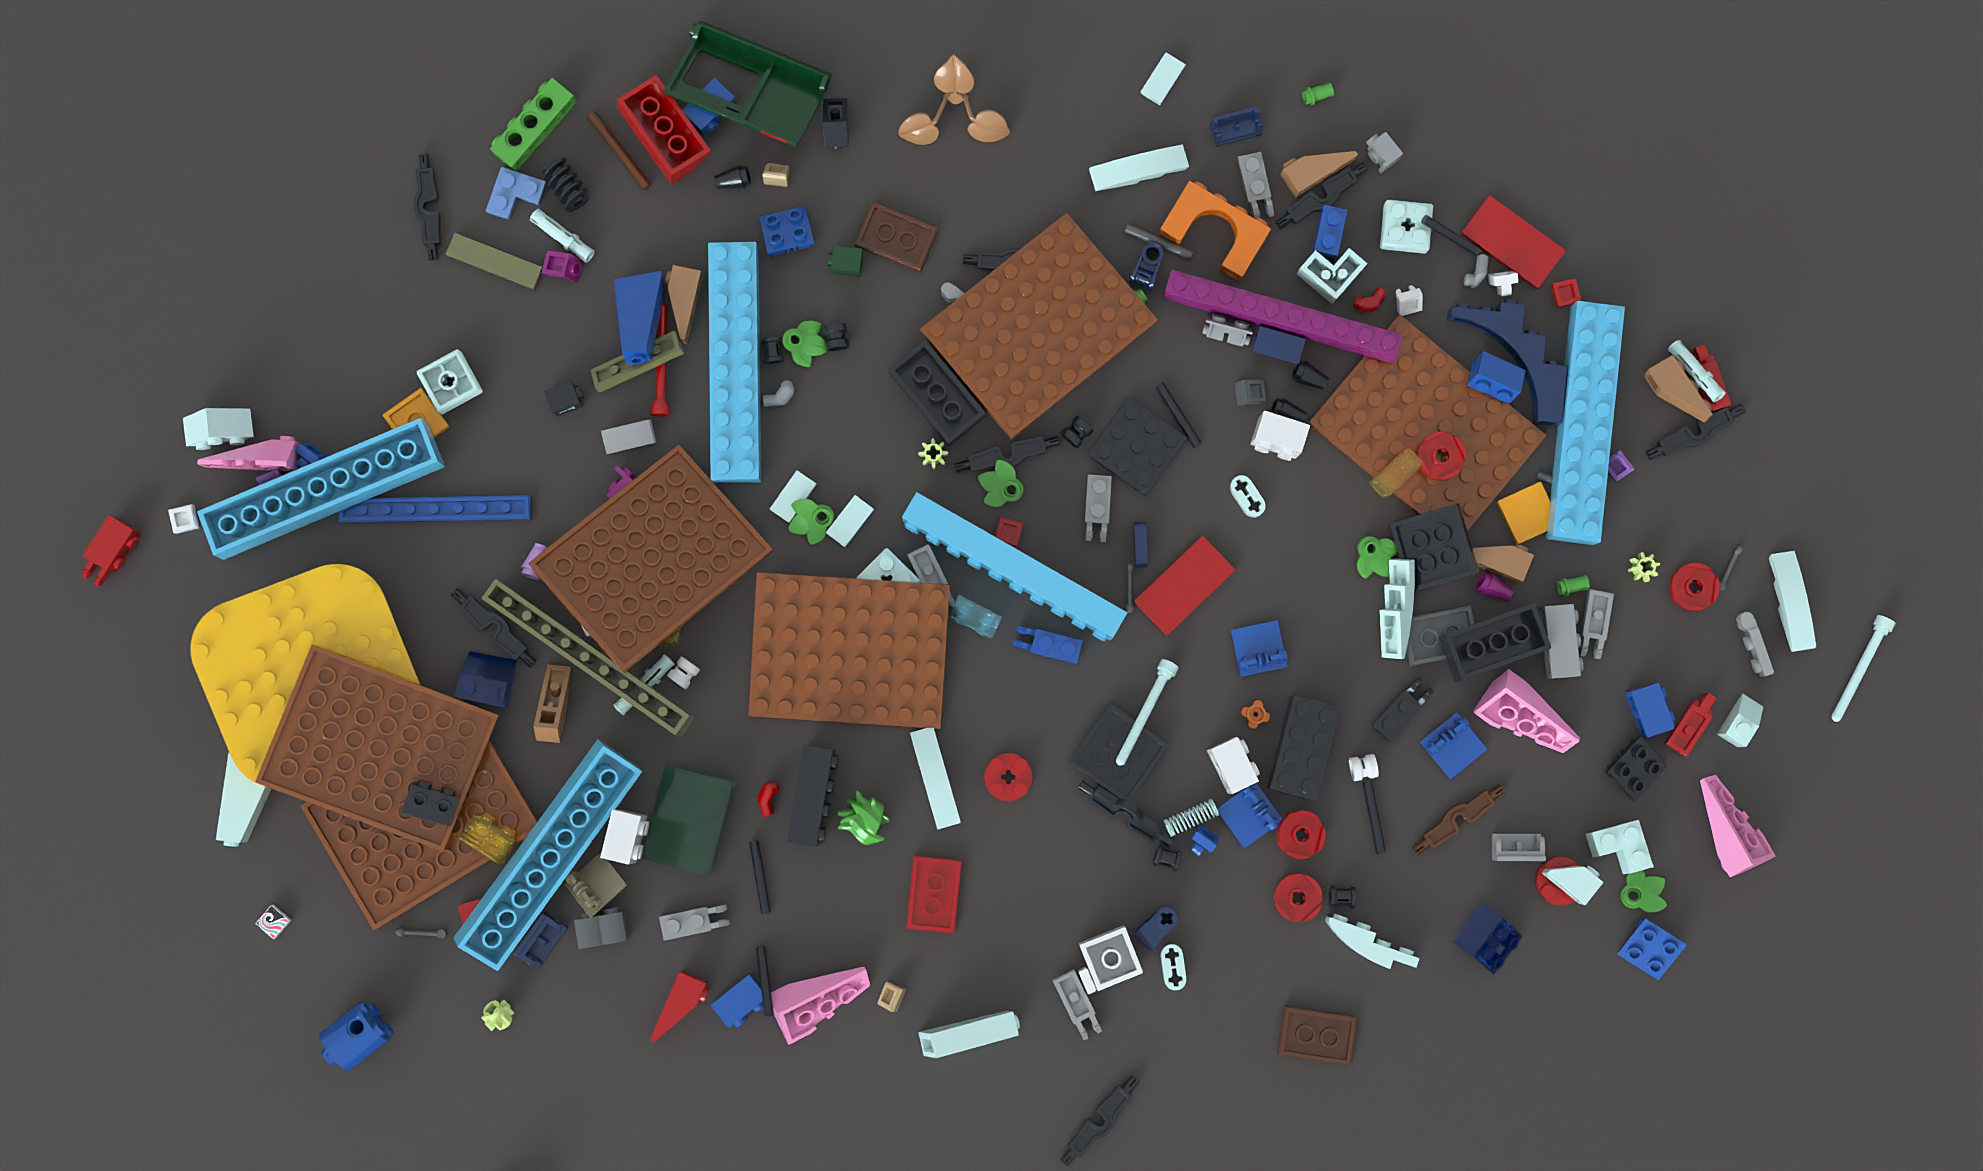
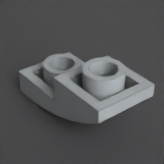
[601,419,656,454]

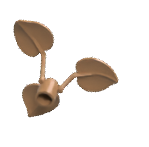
[898,54,1010,145]

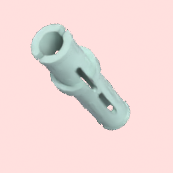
[530,208,595,263]
[1668,340,1726,402]
[613,654,675,715]

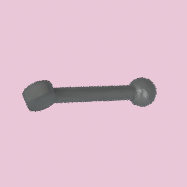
[1719,545,1743,591]
[1125,563,1134,613]
[395,927,447,939]

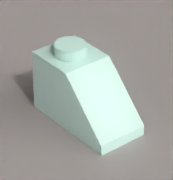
[1717,694,1763,747]
[1542,866,1603,905]

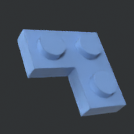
[486,167,547,220]

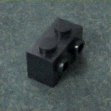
[402,780,460,826]

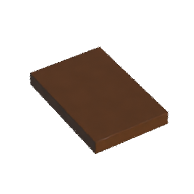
[855,201,938,272]
[1277,1006,1357,1066]

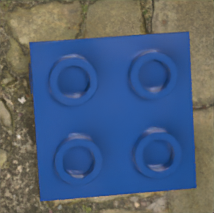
[760,206,815,257]
[1231,620,1288,677]
[1420,712,1487,780]
[1217,783,1282,849]
[1617,918,1687,980]

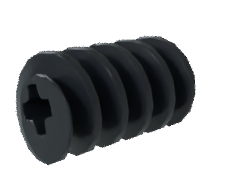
[542,157,589,212]

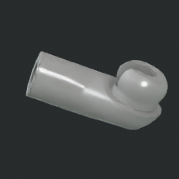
[1463,254,1489,288]
[763,380,795,407]

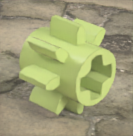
[918,438,948,469]
[1628,552,1660,582]
[481,1000,514,1031]

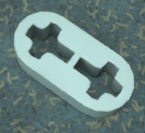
[1230,475,1265,518]
[1160,943,1186,990]

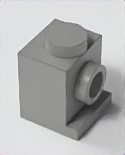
[1366,132,1403,174]

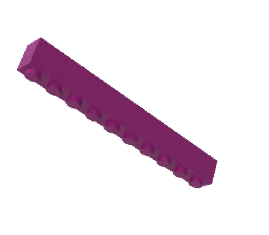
[1164,270,1403,363]

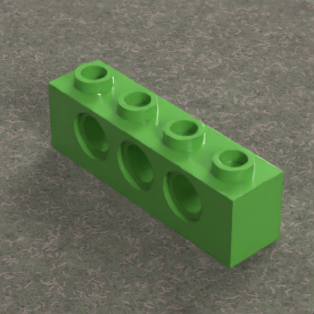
[490,78,577,172]

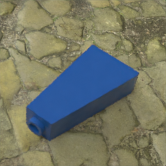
[614,271,666,365]

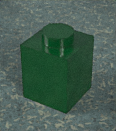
[827,246,863,277]

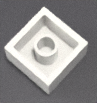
[1250,411,1310,461]
[1207,737,1260,794]
[600,809,650,864]
[1079,925,1143,991]

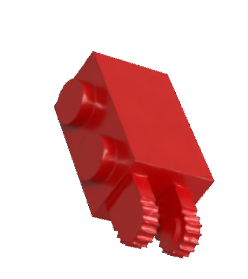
[81,515,141,587]

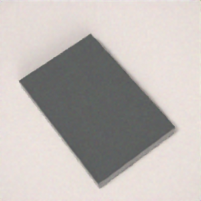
[1406,605,1475,667]

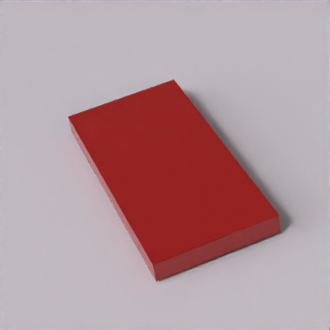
[1460,195,1566,290]
[1133,536,1235,636]

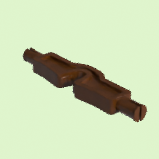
[1412,784,1506,855]

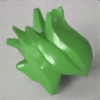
[838,791,890,845]

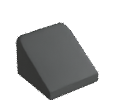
[1235,379,1267,406]

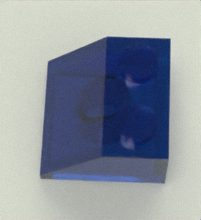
[454,651,517,708]

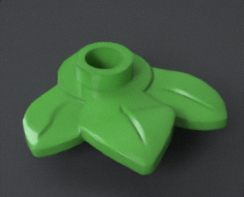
[782,321,827,367]
[978,460,1024,507]
[788,499,834,545]
[1357,536,1398,578]
[1621,870,1667,913]

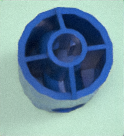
[319,1001,394,1071]

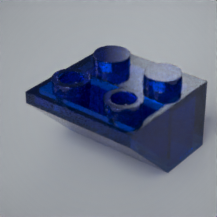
[1453,903,1523,975]

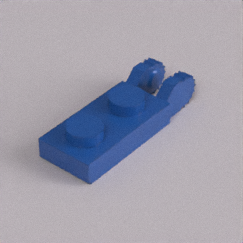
[1012,626,1083,664]

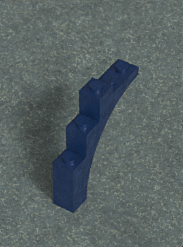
[1447,300,1567,426]

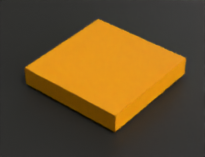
[382,388,450,438]
[1496,482,1551,544]

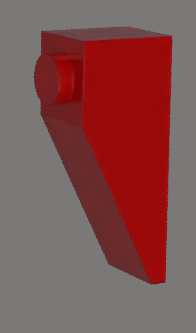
[650,970,710,1042]

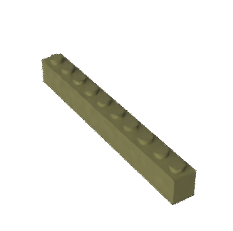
[481,579,695,737]

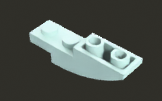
[1325,914,1419,969]

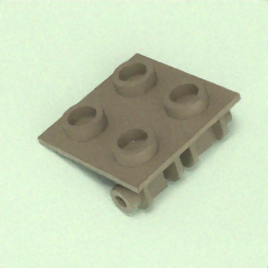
[565,852,627,918]

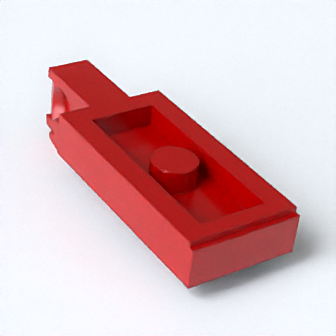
[1692,345,1731,412]
[1664,693,1716,757]

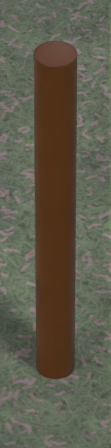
[587,111,651,190]

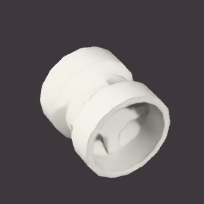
[667,656,700,689]
[1349,754,1378,781]

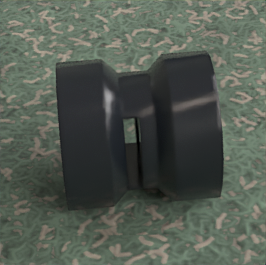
[823,323,850,351]
[1060,415,1094,449]

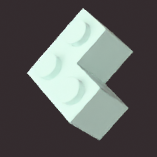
[1297,248,1367,304]
[183,408,254,450]
[1585,820,1653,874]

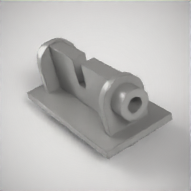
[1202,314,1253,347]

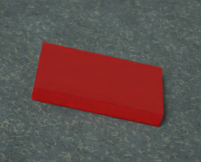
[906,856,962,933]

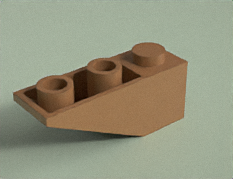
[1644,355,1713,422]

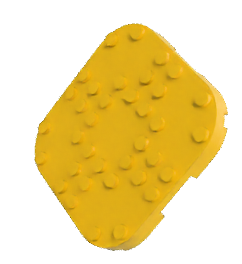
[191,564,421,787]

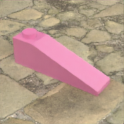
[197,436,301,472]
[1474,669,1580,753]
[1700,775,1776,877]
[771,966,870,1045]

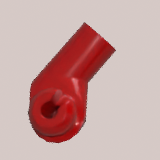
[1353,287,1387,313]
[757,782,779,818]

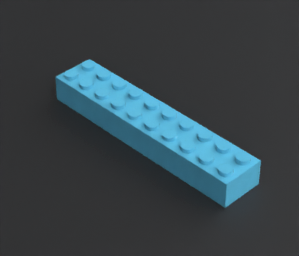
[708,242,761,483]
[1546,301,1625,545]
[197,418,445,560]
[902,492,1127,642]
[454,739,642,971]

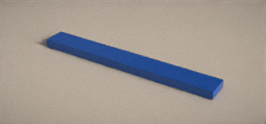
[339,495,531,523]

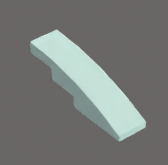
[1089,145,1189,191]
[1769,551,1816,652]
[1380,559,1415,659]
[910,728,961,829]

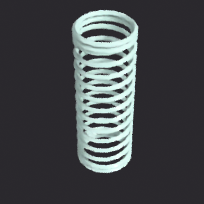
[1164,799,1219,837]

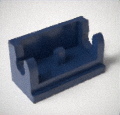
[1210,106,1263,147]
[1252,326,1306,364]
[514,912,568,968]

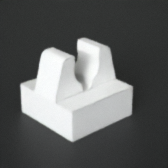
[1488,271,1518,296]
[1396,285,1423,316]

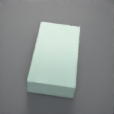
[1140,53,1186,105]
[770,470,817,523]
[826,495,874,547]

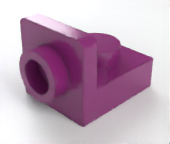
[541,250,583,282]
[606,465,635,498]

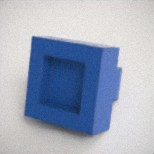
[295,442,328,468]
[1191,824,1219,856]

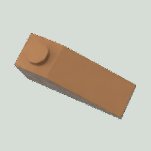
[1280,151,1358,198]
[665,265,704,344]
[1473,544,1534,583]
[533,664,572,743]

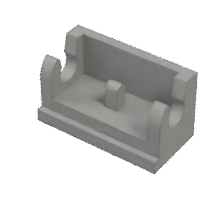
[1492,834,1546,861]

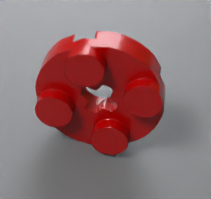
[1417,431,1466,480]
[1669,563,1720,611]
[984,753,1032,801]
[1277,810,1326,859]
[1535,857,1580,905]
[1273,873,1322,922]

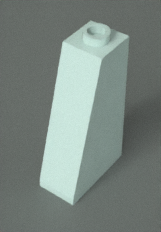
[216,753,271,847]
[918,1011,1020,1058]

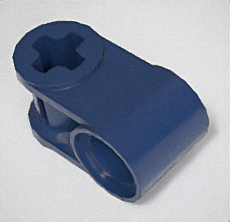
[1129,243,1164,291]
[1133,906,1178,951]

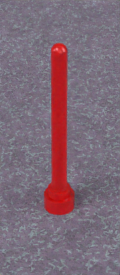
[651,303,670,417]

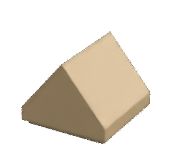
[763,163,790,187]
[877,981,906,1012]

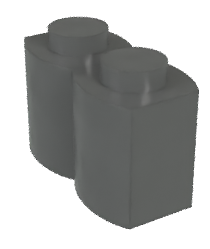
[574,907,629,949]

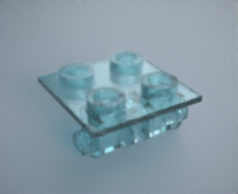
[950,595,1002,638]

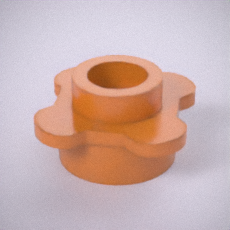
[1241,700,1270,729]

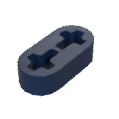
[1133,522,1148,567]

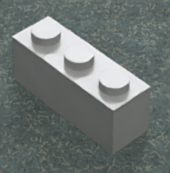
[1539,604,1583,679]

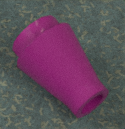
[1476,572,1514,602]

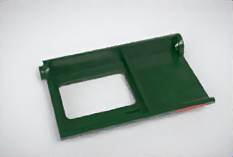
[663,20,832,147]

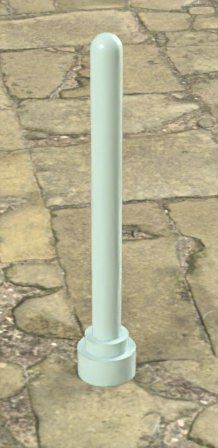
[1832,615,1896,722]
[1116,659,1179,766]

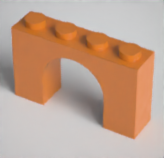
[1159,180,1271,282]

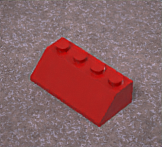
[617,75,711,185]

